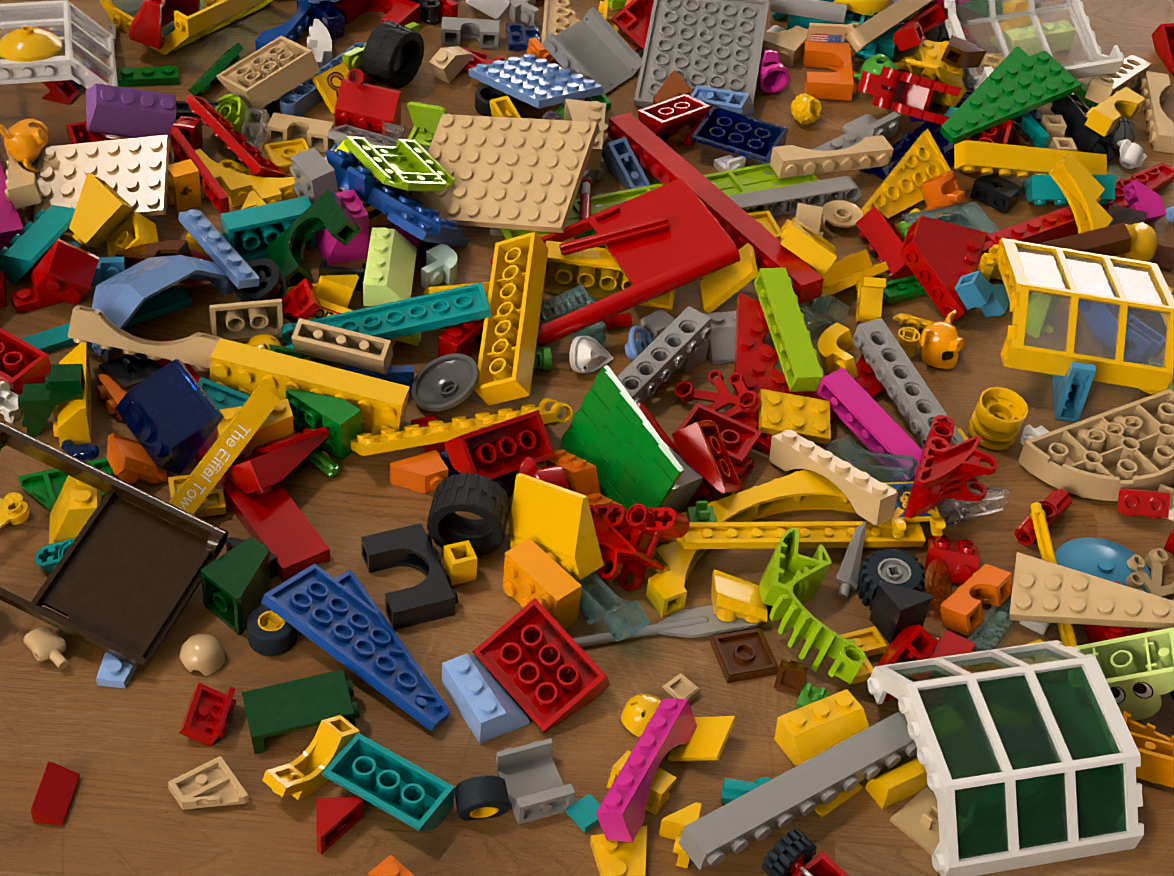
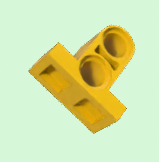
[856,277,886,323]

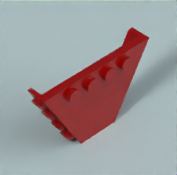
[900,216,987,323]

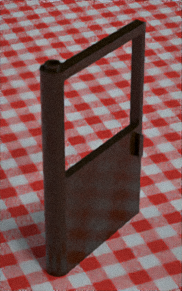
[0,421,229,671]

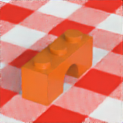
[940,564,1013,636]

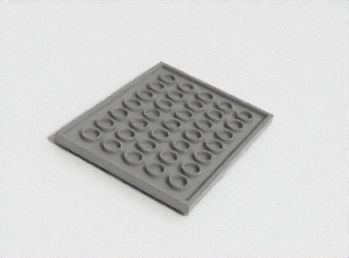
[634,0,770,121]

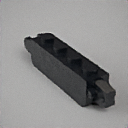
[1050,94,1115,162]

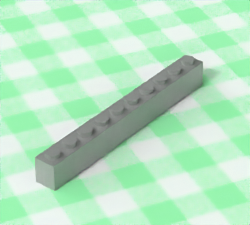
[679,711,917,870]

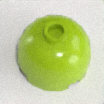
[215,94,251,133]

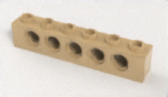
[1085,55,1152,103]

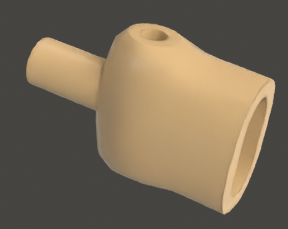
[24,625,69,670]

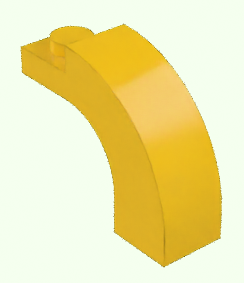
[262,715,360,800]

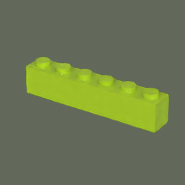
[754,268,824,392]

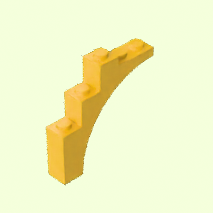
[181,149,298,208]
[1048,153,1117,272]

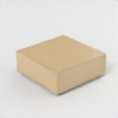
[661,673,700,702]

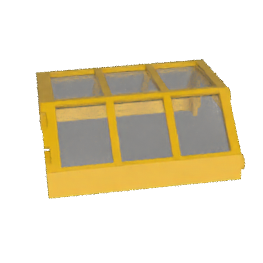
[977,238,1174,392]

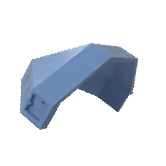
[87,255,233,362]

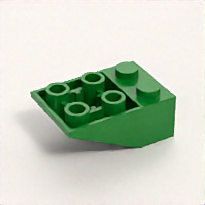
[286,389,361,461]

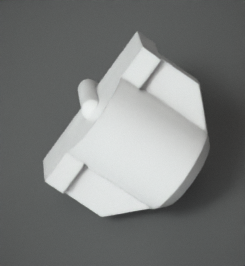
[1117,139,1147,169]

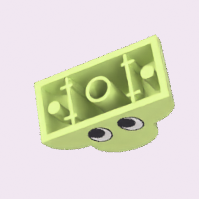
[1067,627,1174,721]

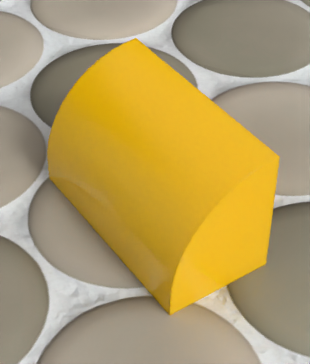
[865,758,928,810]

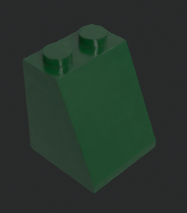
[200,537,271,635]

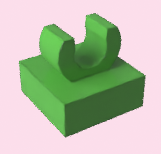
[686,501,716,522]
[795,683,830,710]

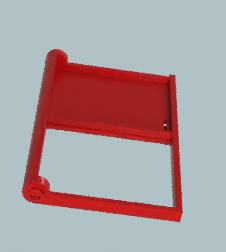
[490,178,740,348]

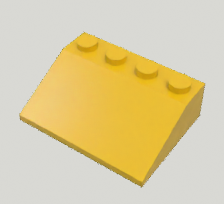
[508,473,604,580]

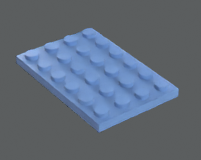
[469,54,603,109]

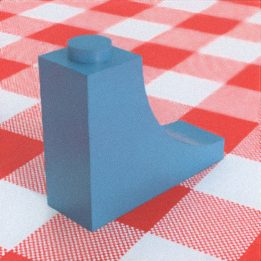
[1051,362,1096,422]

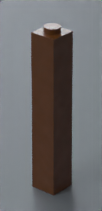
[1002,222,1131,281]

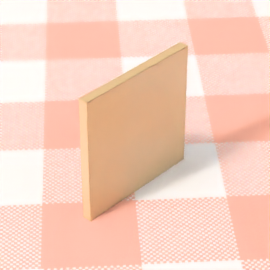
[889,787,971,855]

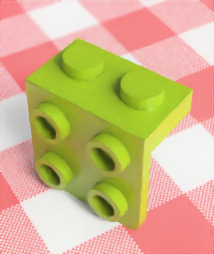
[407,102,447,147]

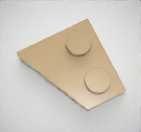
[168,756,249,810]

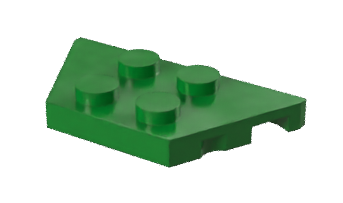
[18,458,115,511]

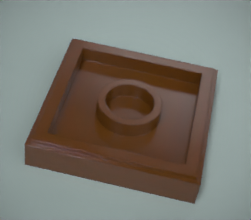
[710,628,779,683]

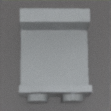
[495,738,575,825]

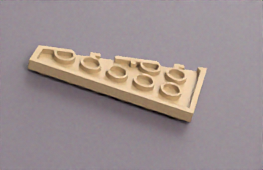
[541,0,580,45]
[1009,552,1174,629]

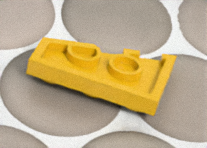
[590,825,647,876]

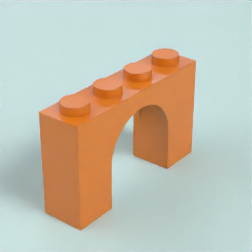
[803,41,857,101]

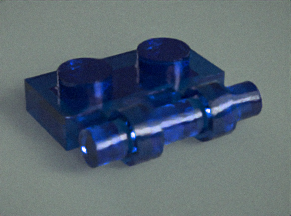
[505,23,541,52]

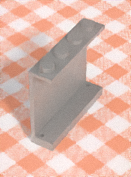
[543,7,642,95]

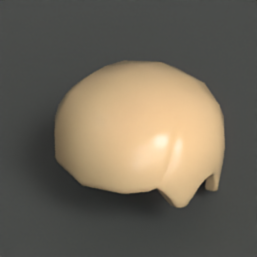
[179,634,226,676]

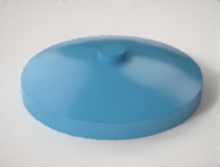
[1055,537,1151,593]

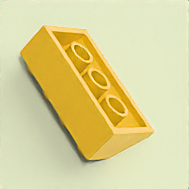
[53,342,92,447]

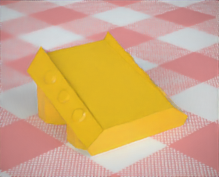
[711,569,768,623]

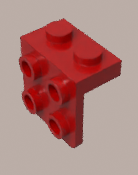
[923,534,980,585]

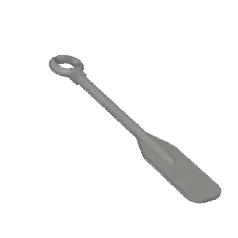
[573,605,761,648]

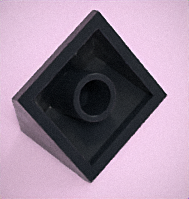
[869,581,932,644]

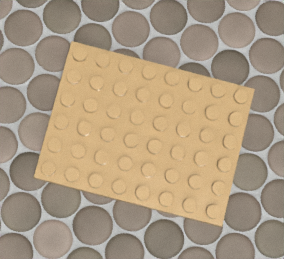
[410,114,599,233]

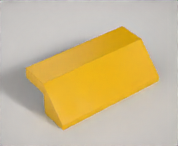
[810,249,889,302]

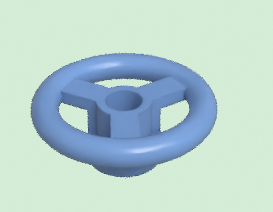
[625,325,653,361]

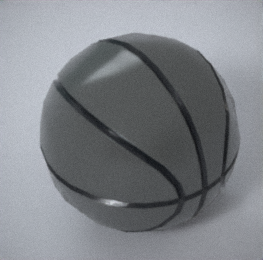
[1110,116,1136,151]

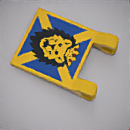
[885,481,946,538]

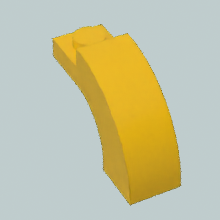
[817,322,858,378]

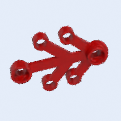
[675,369,761,418]

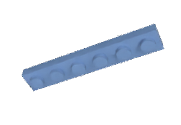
[178,209,260,289]

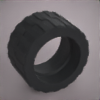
[363,21,424,88]
[427,473,510,557]

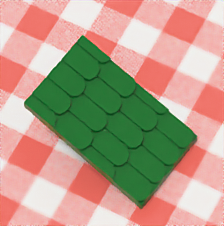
[561,365,704,519]

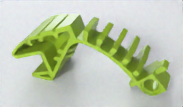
[758,528,866,685]

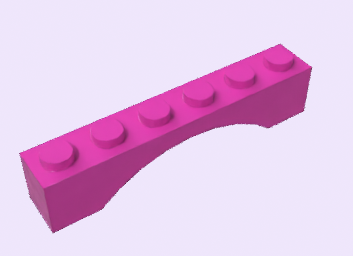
[596,698,697,842]

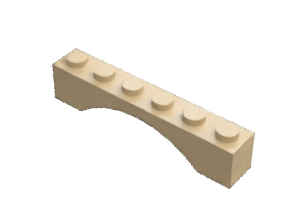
[1139,71,1174,154]
[5,127,42,209]
[769,135,894,178]
[68,305,222,371]
[769,430,898,526]

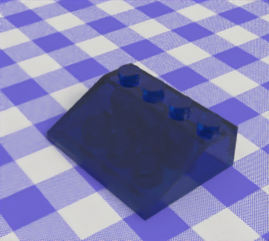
[691,106,788,164]
[115,359,224,475]

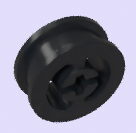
[233,259,288,302]

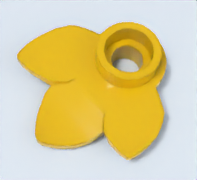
[0,492,29,528]

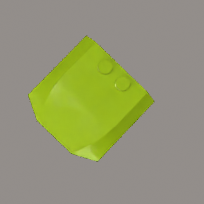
[344,136,455,192]

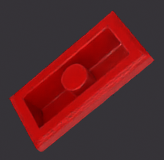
[31,762,80,826]

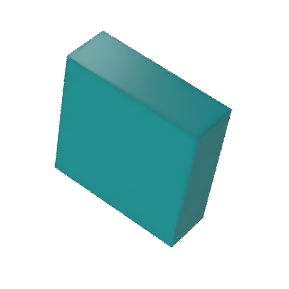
[566,793,600,833]

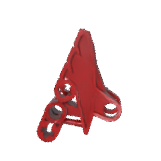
[857,66,961,125]
[904,415,998,519]
[589,504,690,592]

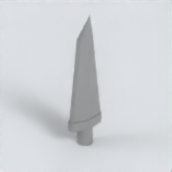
[835,520,867,599]

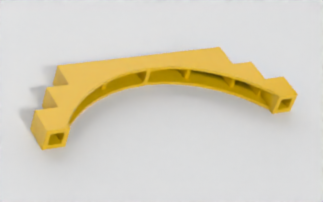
[646,469,890,617]

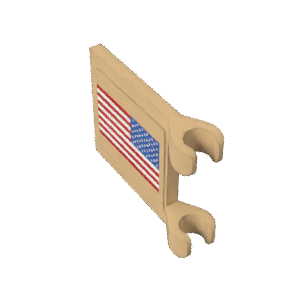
[806,23,859,60]

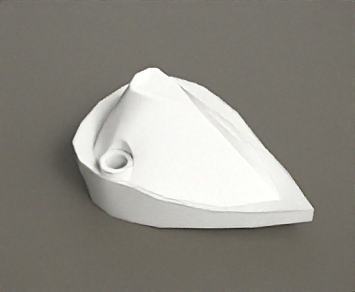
[569,336,614,373]

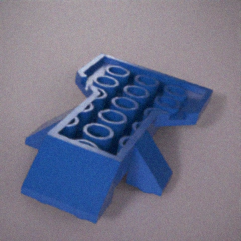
[326,149,469,248]

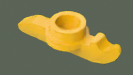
[893,313,933,331]

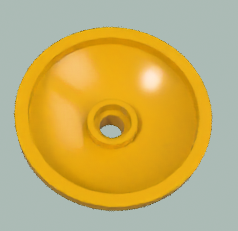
[0,26,62,62]

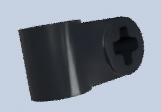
[410,0,441,24]

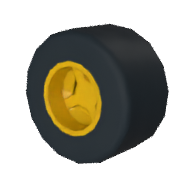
[247,605,297,656]
[454,775,510,821]

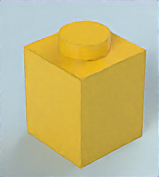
[443,540,477,586]

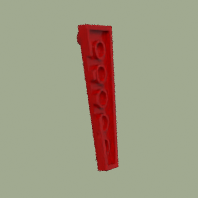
[185,94,287,178]

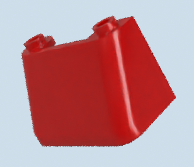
[128,0,200,49]

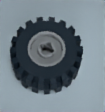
[857,548,927,611]

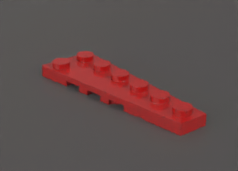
[1102,163,1174,220]

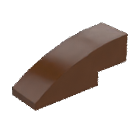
[115,240,192,269]

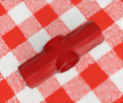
[1014,488,1073,546]

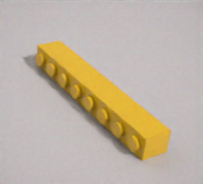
[954,140,1107,178]

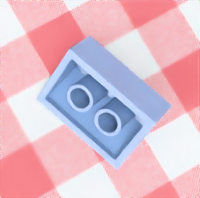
[441,653,530,744]

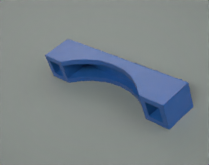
[255,0,327,51]

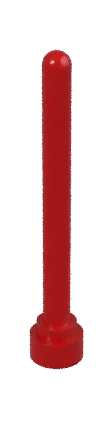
[347,69,374,86]

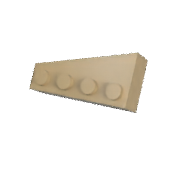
[564,99,606,170]

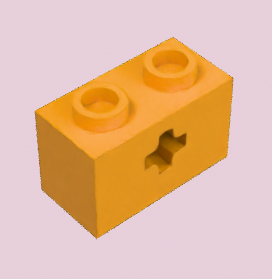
[167,159,202,213]

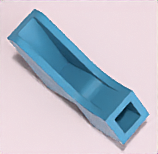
[954,270,1010,318]

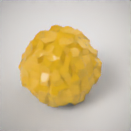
[791,93,823,125]

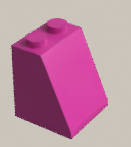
[316,189,369,266]

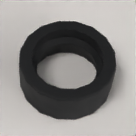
[475,84,513,117]

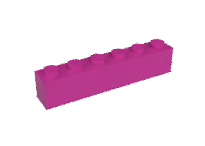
[816,368,923,482]

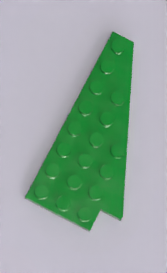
[940,46,1082,144]

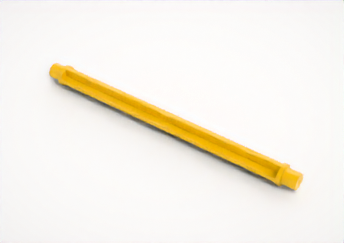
[1030,502,1078,647]

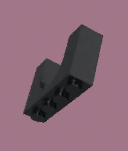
[361,523,458,630]

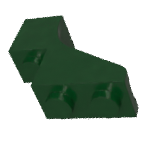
[18,364,86,437]

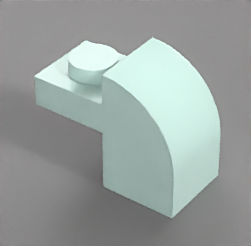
[421,244,458,290]

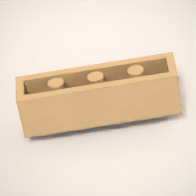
[291,318,393,375]

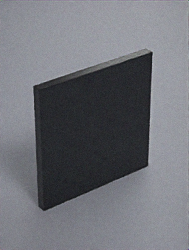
[99,353,168,390]

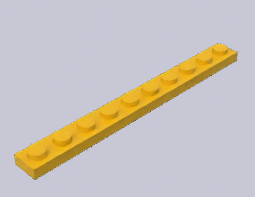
[681,521,926,549]

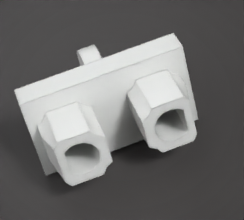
[0,381,22,423]

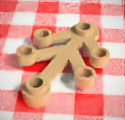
[1125,548,1174,601]

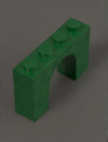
[265,189,361,287]

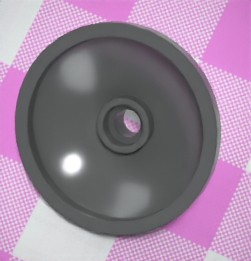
[411,354,479,411]

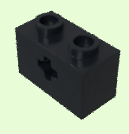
[970,173,1022,214]

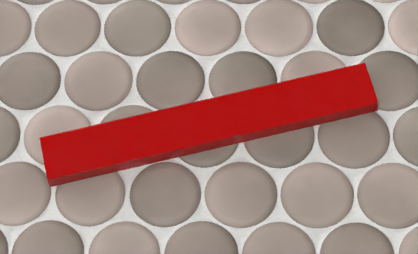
[126,338,330,581]

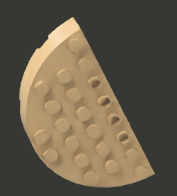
[1018,389,1174,501]

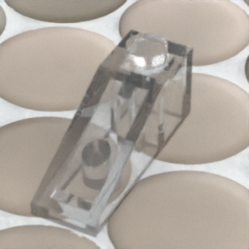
[235,108,270,167]
[937,487,1010,527]

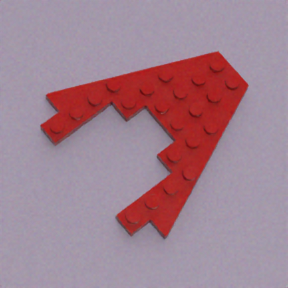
[732,293,887,455]

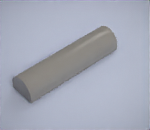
[770,0,847,23]

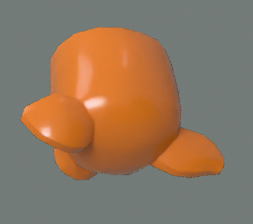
[921,171,965,219]

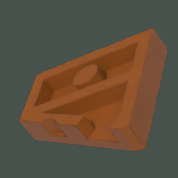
[653,71,693,105]

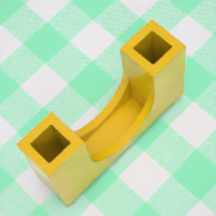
[780,217,837,275]

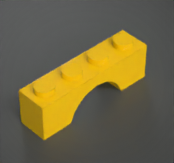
[1085,87,1146,137]

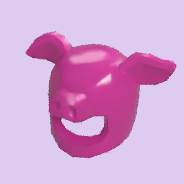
[756,49,790,94]

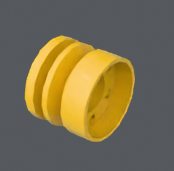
[968,387,1028,450]

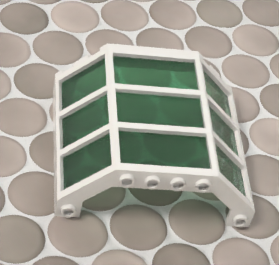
[867,640,1144,876]

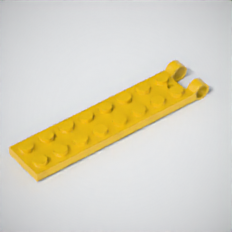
[351,398,573,456]

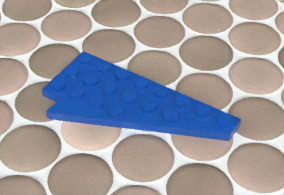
[261,563,451,732]

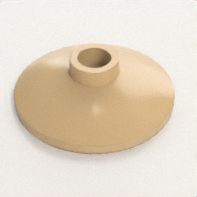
[822,200,863,228]

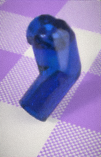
[61,439,99,461]

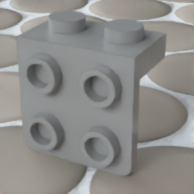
[842,111,900,140]

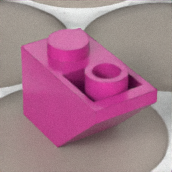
[1122,180,1167,224]

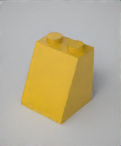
[69,173,134,248]
[49,475,102,545]

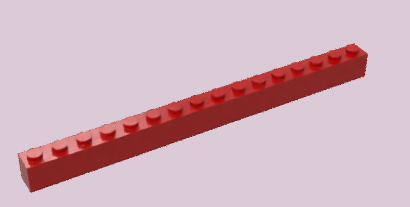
[607,112,824,304]

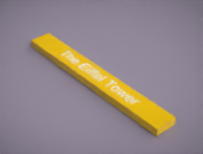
[168,384,281,514]

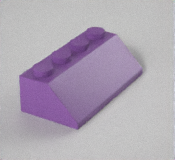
[86,83,176,138]

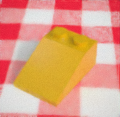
[905,58,967,107]

